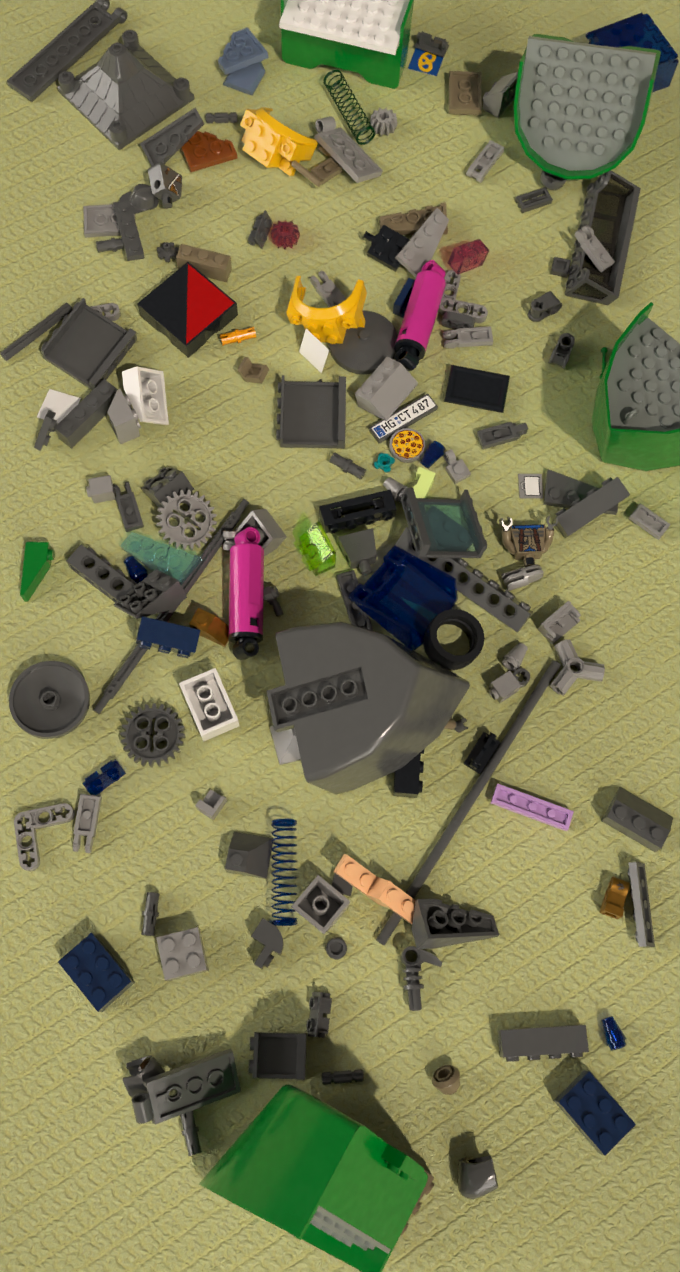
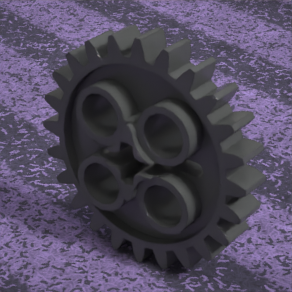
[120,703,186,768]

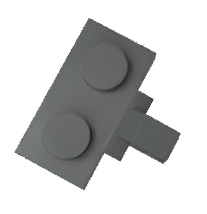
[34,410,57,451]

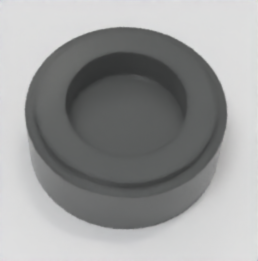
[326,938,347,960]

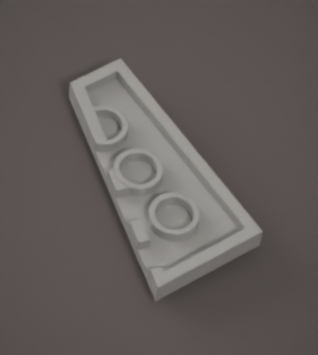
[395,208,449,278]

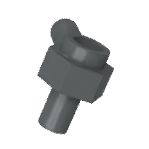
[263,586,283,617]

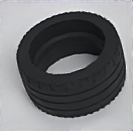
[423,609,485,670]

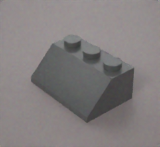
[601,787,673,852]

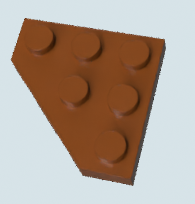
[181,131,238,172]

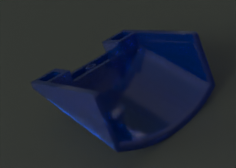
[348,545,458,650]

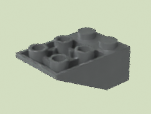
[113,569,187,619]

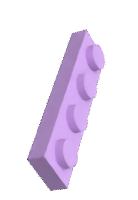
[491,783,574,832]

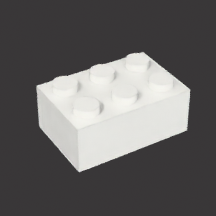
[179,668,240,742]

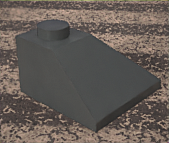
[225,832,274,879]

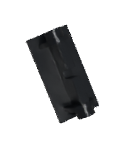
[463,732,500,774]

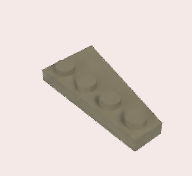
[380,202,448,235]

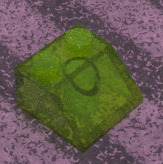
[297,521,336,576]

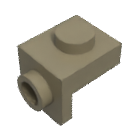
[238,357,269,384]

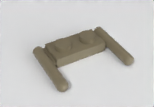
[291,145,344,187]

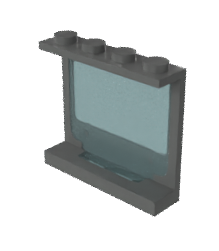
[401,487,487,558]

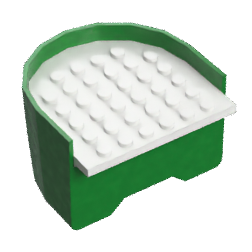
[279,0,414,89]

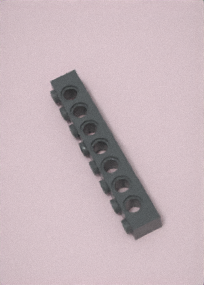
[394,527,533,633]

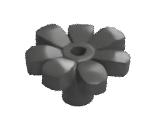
[157,242,179,262]

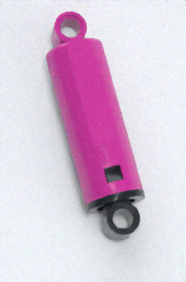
[394,260,446,371]
[228,527,264,660]

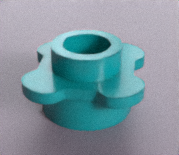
[374,453,395,473]

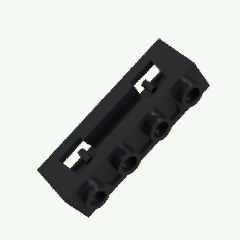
[319,489,397,534]

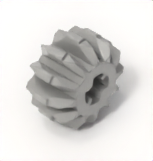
[370,107,397,137]

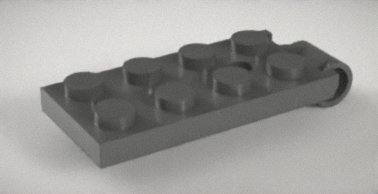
[131,1048,241,1124]

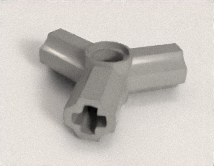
[550,639,605,696]

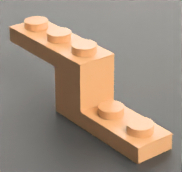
[333,854,416,925]

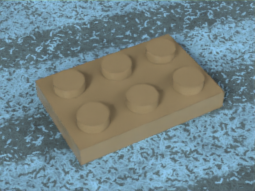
[449,71,482,115]

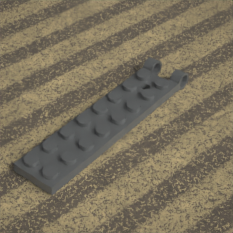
[7,0,128,102]

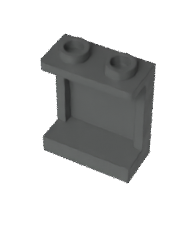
[249,1032,306,1080]

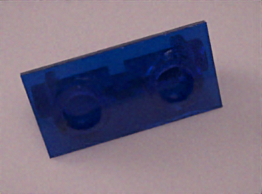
[83,759,126,795]

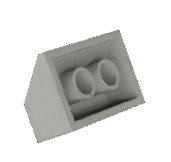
[355,357,418,421]

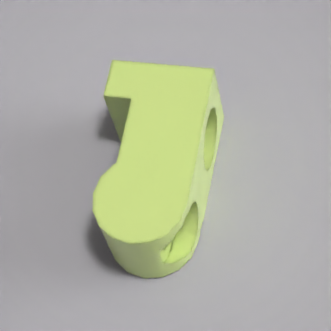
[412,467,436,498]

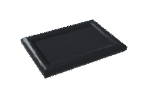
[444,365,510,413]

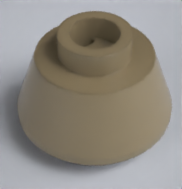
[432,1065,460,1095]

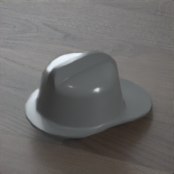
[119,184,159,214]

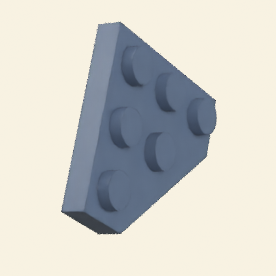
[218,28,269,75]

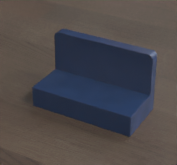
[393,278,415,318]

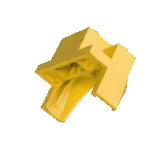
[240,107,318,176]
[286,276,367,344]

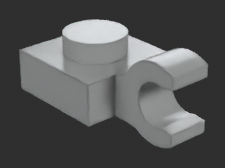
[444,449,471,484]

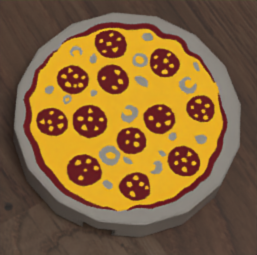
[389,428,425,463]

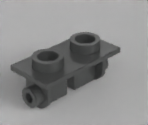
[414,31,449,57]
[248,210,273,249]
[306,992,332,1038]

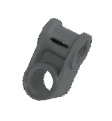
[528,291,562,322]
[548,333,575,369]

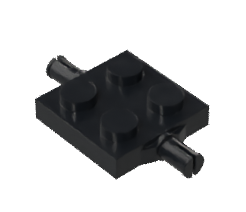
[363,225,410,272]

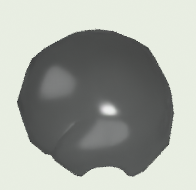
[540,171,567,191]

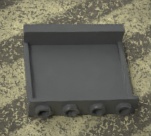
[41,298,137,390]
[276,375,346,449]

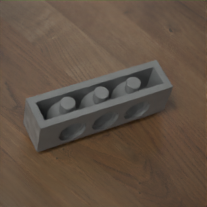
[66,544,137,603]

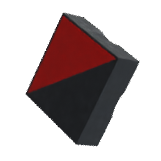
[137,262,238,358]

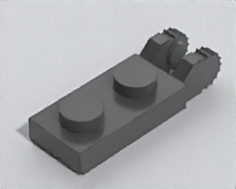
[114,482,144,532]

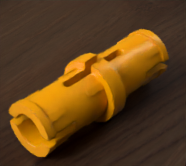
[220,326,256,346]

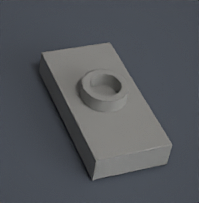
[628,503,671,540]

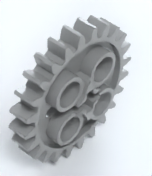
[156,490,217,551]

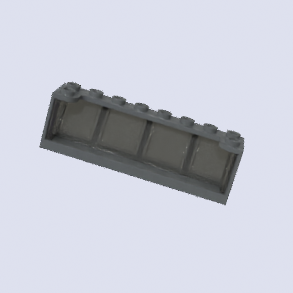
[565,170,641,305]

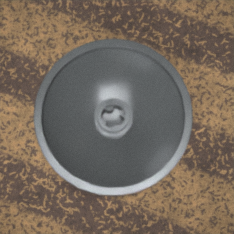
[329,311,398,374]
[9,661,90,739]

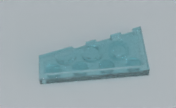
[120,532,202,585]

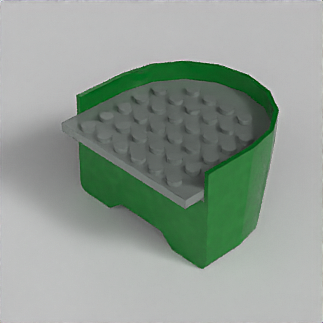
[514,34,661,180]

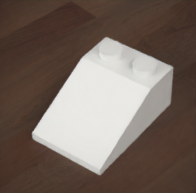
[122,367,169,425]

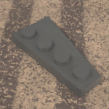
[140,108,204,166]
[543,469,618,515]

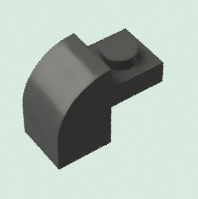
[251,918,284,969]

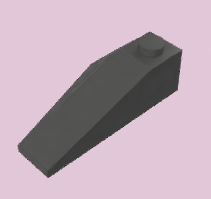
[412,899,499,949]

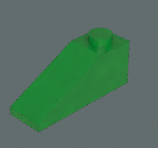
[20,542,55,602]

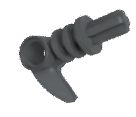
[401,946,442,1011]

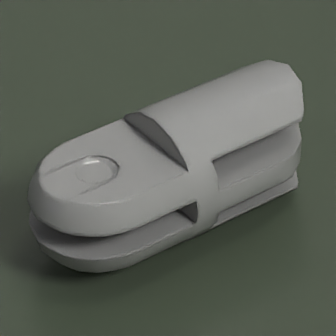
[501,564,544,591]

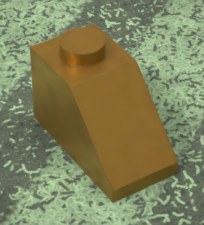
[189,608,229,647]

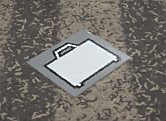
[518,474,543,498]

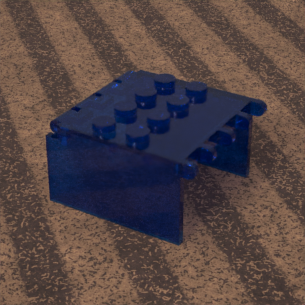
[586,13,679,93]

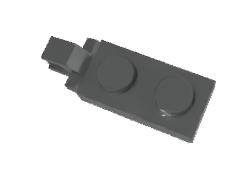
[477,422,528,449]

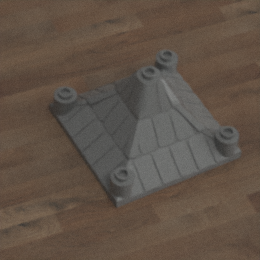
[57,30,195,150]

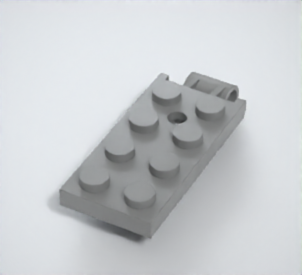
[315,116,383,183]

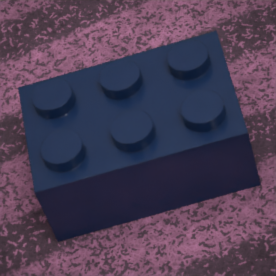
[135,616,200,658]
[58,932,135,1012]
[553,1071,636,1156]

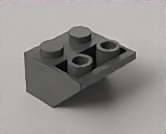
[141,466,194,508]

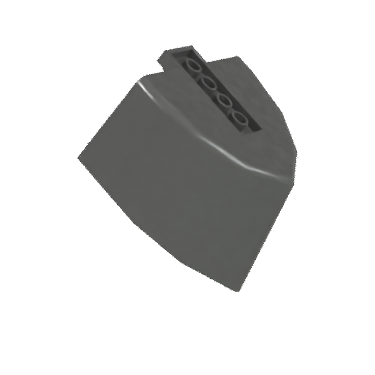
[266,622,470,795]

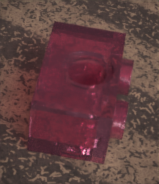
[448,239,490,275]

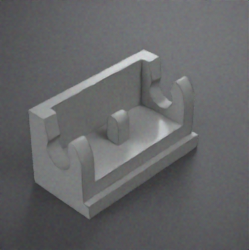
[538,601,581,645]

